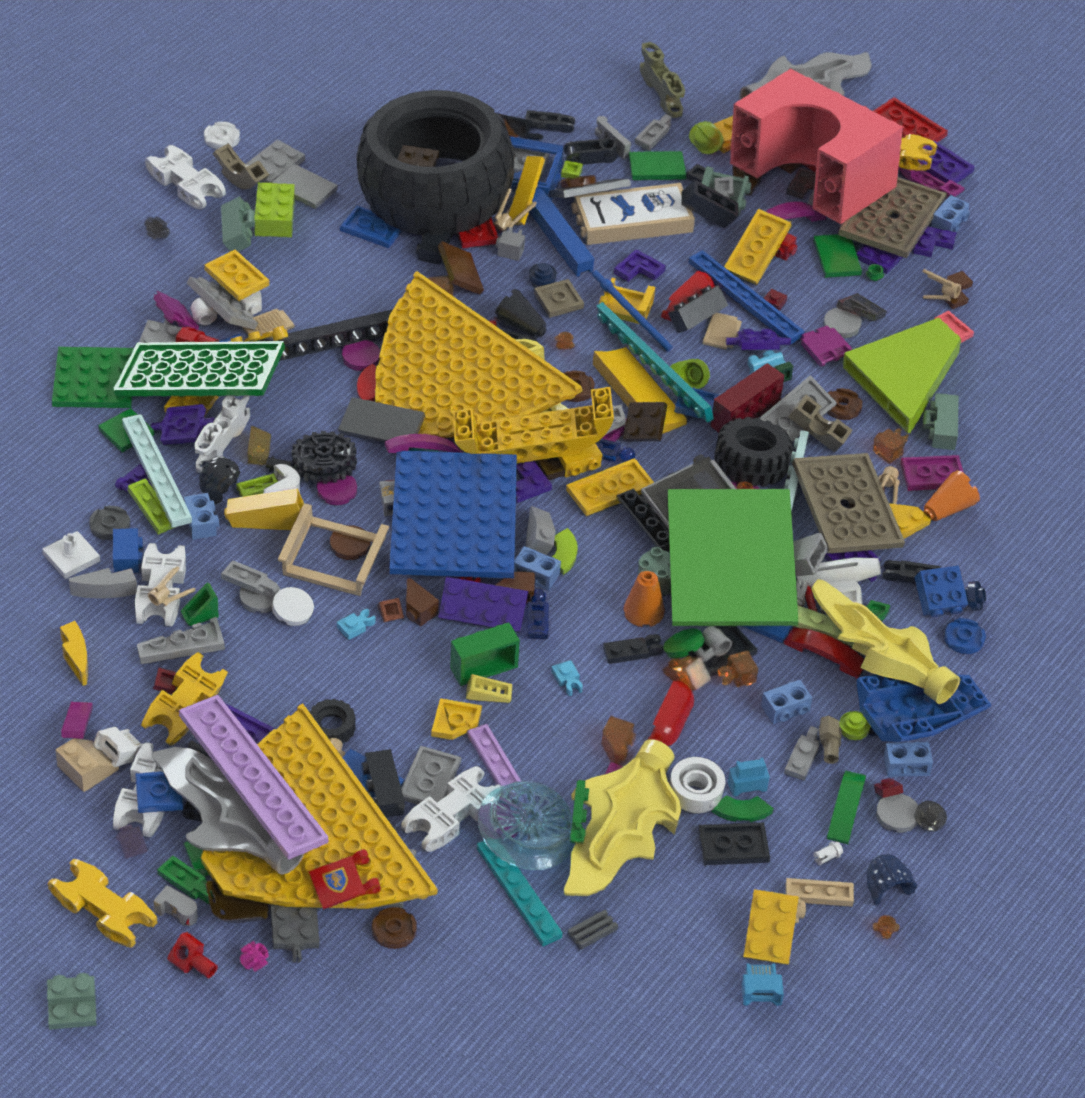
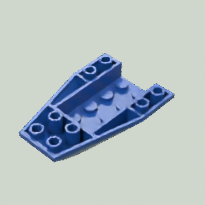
[857,674,991,742]

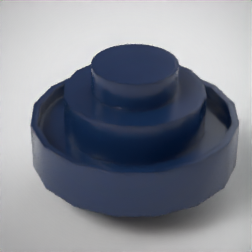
[529,263,557,286]
[965,581,987,611]

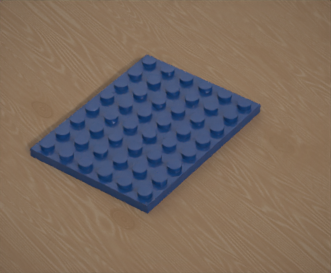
[389,451,517,578]

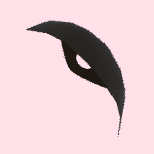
[206,880,268,923]

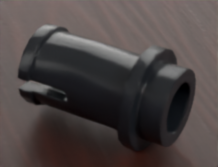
[265,456,292,472]

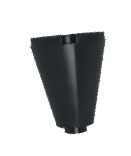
[493,289,547,339]

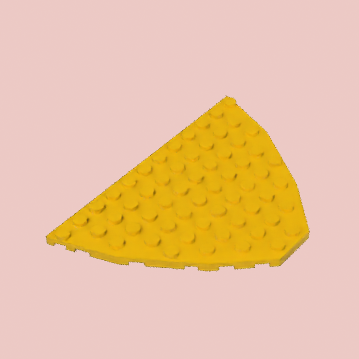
[375,271,582,438]
[201,703,438,909]

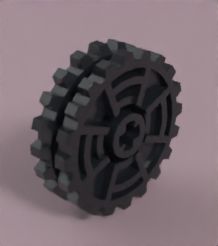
[291,431,357,484]

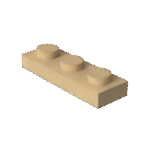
[786,878,854,907]

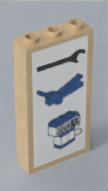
[572,183,695,245]

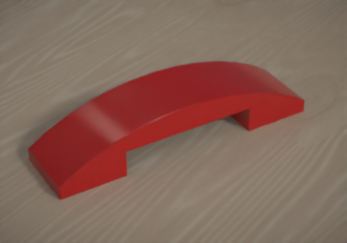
[784,628,864,679]

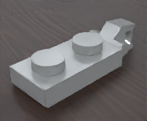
[635,114,672,151]
[221,560,278,598]
[784,726,820,781]

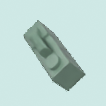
[221,196,255,252]
[923,393,959,450]

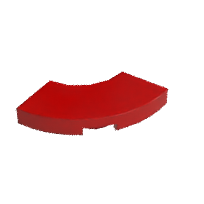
[357,364,377,402]

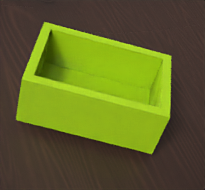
[255,183,295,237]

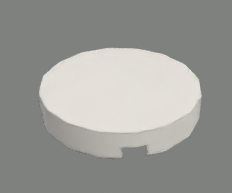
[204,122,240,149]
[272,587,314,626]

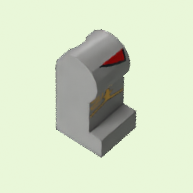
[379,480,395,516]
[153,885,198,926]

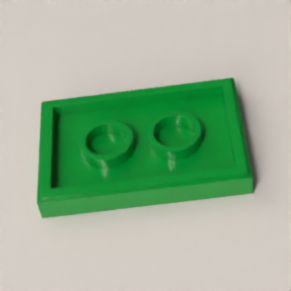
[629,151,686,180]
[813,234,862,278]

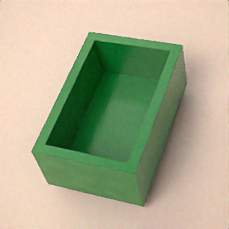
[450,622,520,686]

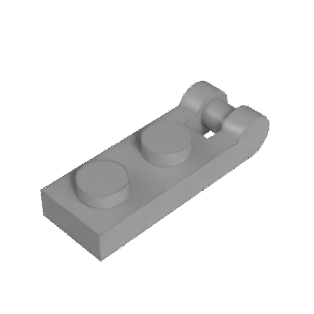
[595,116,631,159]

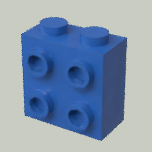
[914,565,968,617]

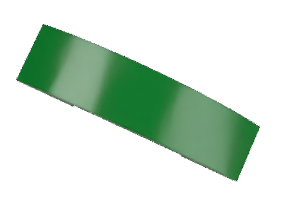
[827,770,866,844]

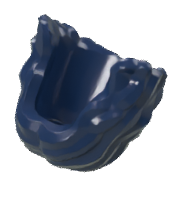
[867,854,917,905]

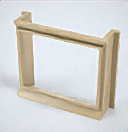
[278,503,389,596]

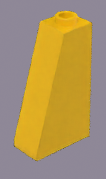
[224,488,304,530]

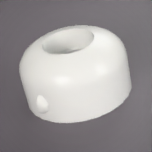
[669,757,725,813]

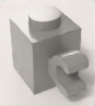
[496,227,525,261]

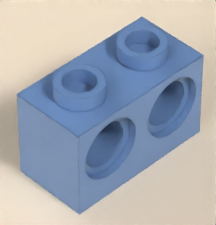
[931,195,970,232]
[184,493,220,540]
[514,546,561,591]
[761,680,813,724]
[883,742,933,777]

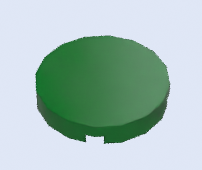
[663,628,704,659]

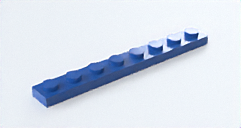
[688,250,805,344]

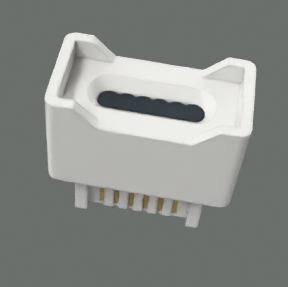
[93,727,143,767]

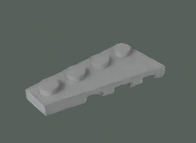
[137,617,225,664]

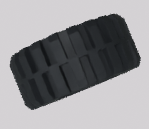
[714,417,793,487]

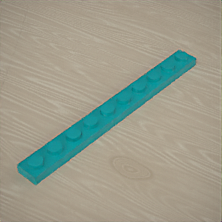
[597,302,714,423]

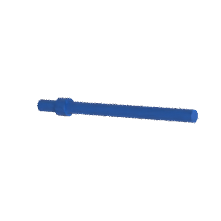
[591,270,673,352]

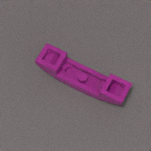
[898,162,964,199]
[765,202,827,222]
[385,434,464,453]

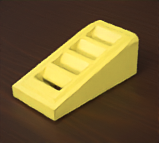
[466,674,512,703]

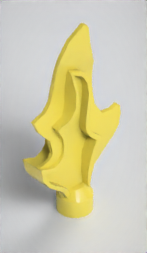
[811,579,960,704]
[564,739,681,896]

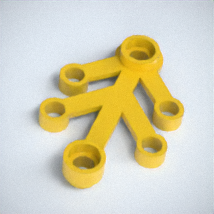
[229,326,288,342]

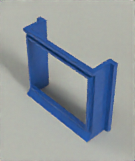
[510,136,565,201]

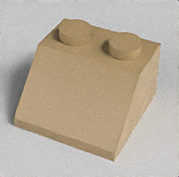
[56,738,119,792]

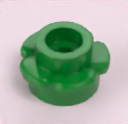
[866,264,884,281]

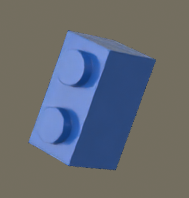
[113,528,143,573]

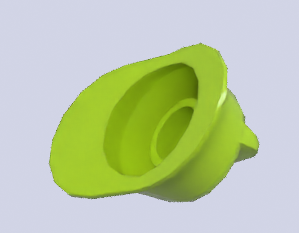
[689,121,723,154]
[668,359,710,389]

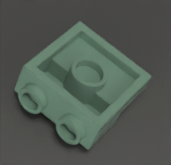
[47,973,97,1030]

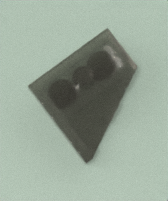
[836,293,887,321]

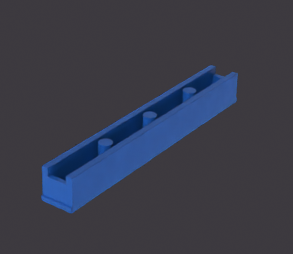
[511,171,595,277]

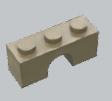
[788,395,853,452]

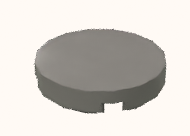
[823,307,861,338]
[239,581,280,613]
[876,794,920,833]

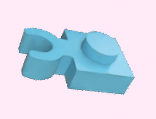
[337,609,376,640]
[551,660,583,696]

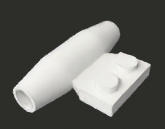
[797,558,881,613]

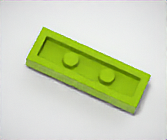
[127,478,175,535]

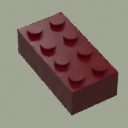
[710,363,784,433]

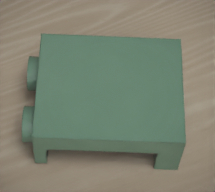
[702,166,751,216]

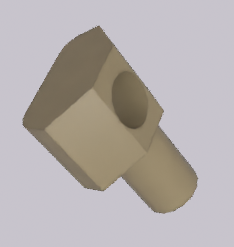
[819,715,841,764]

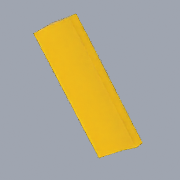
[593,347,687,434]

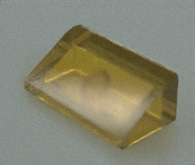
[247,426,271,465]

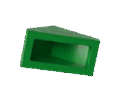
[181,582,219,626]

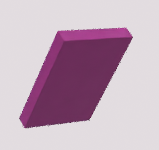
[900,455,964,491]

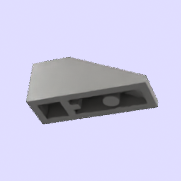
[525,506,555,555]

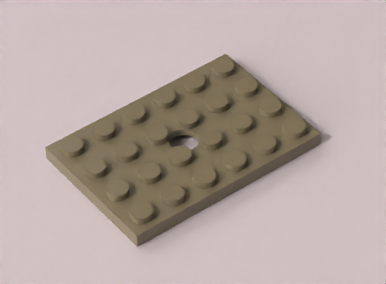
[838,177,947,258]
[792,453,905,554]

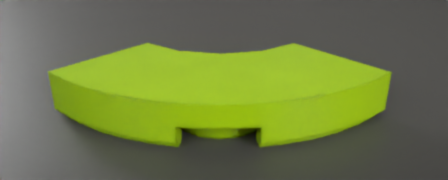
[552,528,578,575]

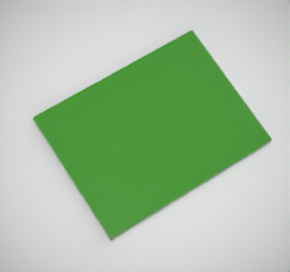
[668,489,799,626]

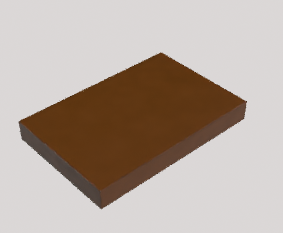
[438,241,484,295]

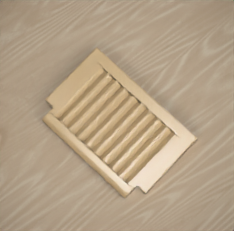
[242,309,295,336]
[703,313,742,350]

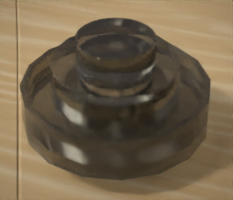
[144,217,171,239]
[914,801,947,832]

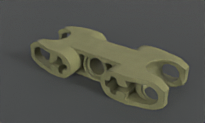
[639,42,685,118]

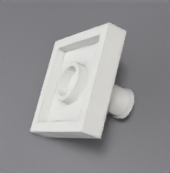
[42,531,100,579]

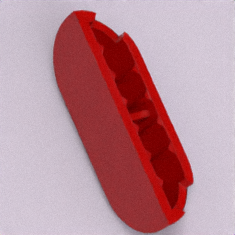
[661,271,714,321]
[648,680,694,746]

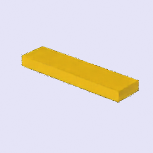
[509,156,545,225]

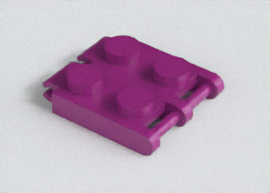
[153,291,199,330]
[801,325,853,367]

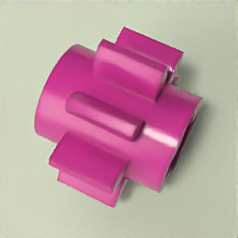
[240,941,269,972]

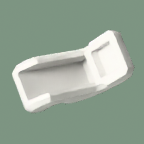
[264,464,300,493]

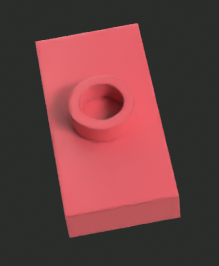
[935,310,974,343]

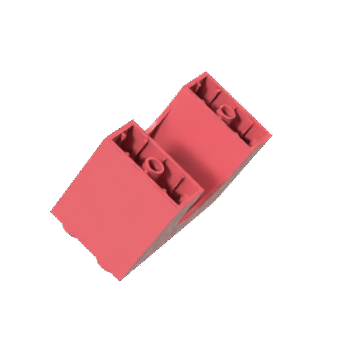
[730,69,903,224]

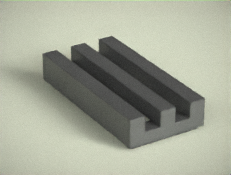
[568,910,618,950]

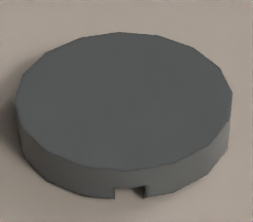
[89,506,131,540]

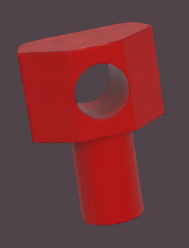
[175,327,219,342]
[167,932,218,979]

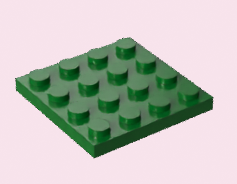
[52,347,134,408]

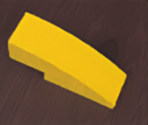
[60,621,88,686]

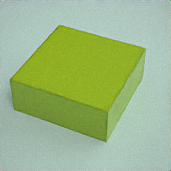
[561,160,583,178]

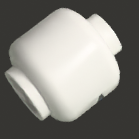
[191,297,217,325]

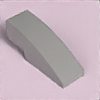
[68,568,137,598]

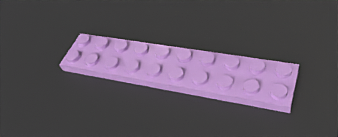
[179,695,328,860]

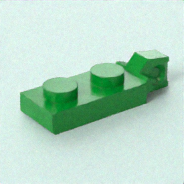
[570,780,589,844]
[157,856,214,904]

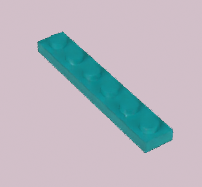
[477,838,563,947]

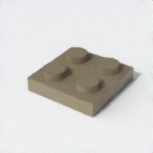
[534,279,584,318]

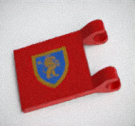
[309,849,381,910]

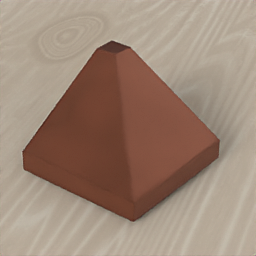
[377,598,404,622]

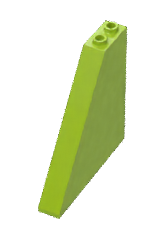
[843,318,961,433]

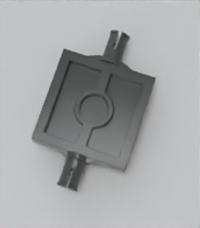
[270,906,320,963]

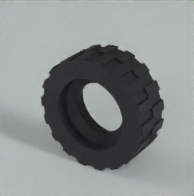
[309,699,356,743]

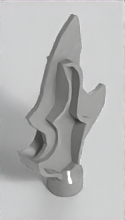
[739,52,872,100]
[152,747,304,874]

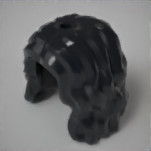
[199,456,240,504]

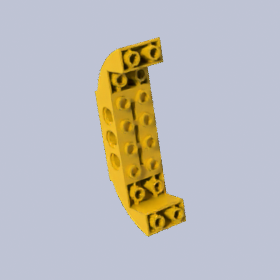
[453,387,614,463]

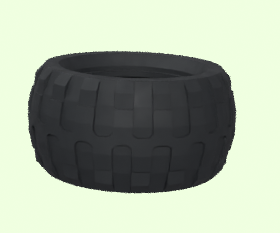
[356,90,514,235]

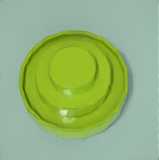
[839,711,871,740]

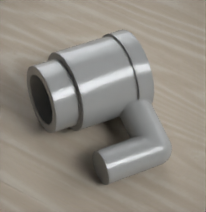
[692,626,732,662]

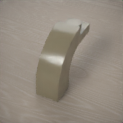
[213,143,269,189]

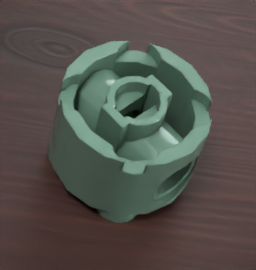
[637,547,671,596]

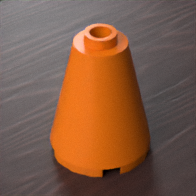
[924,470,980,521]
[624,571,665,627]

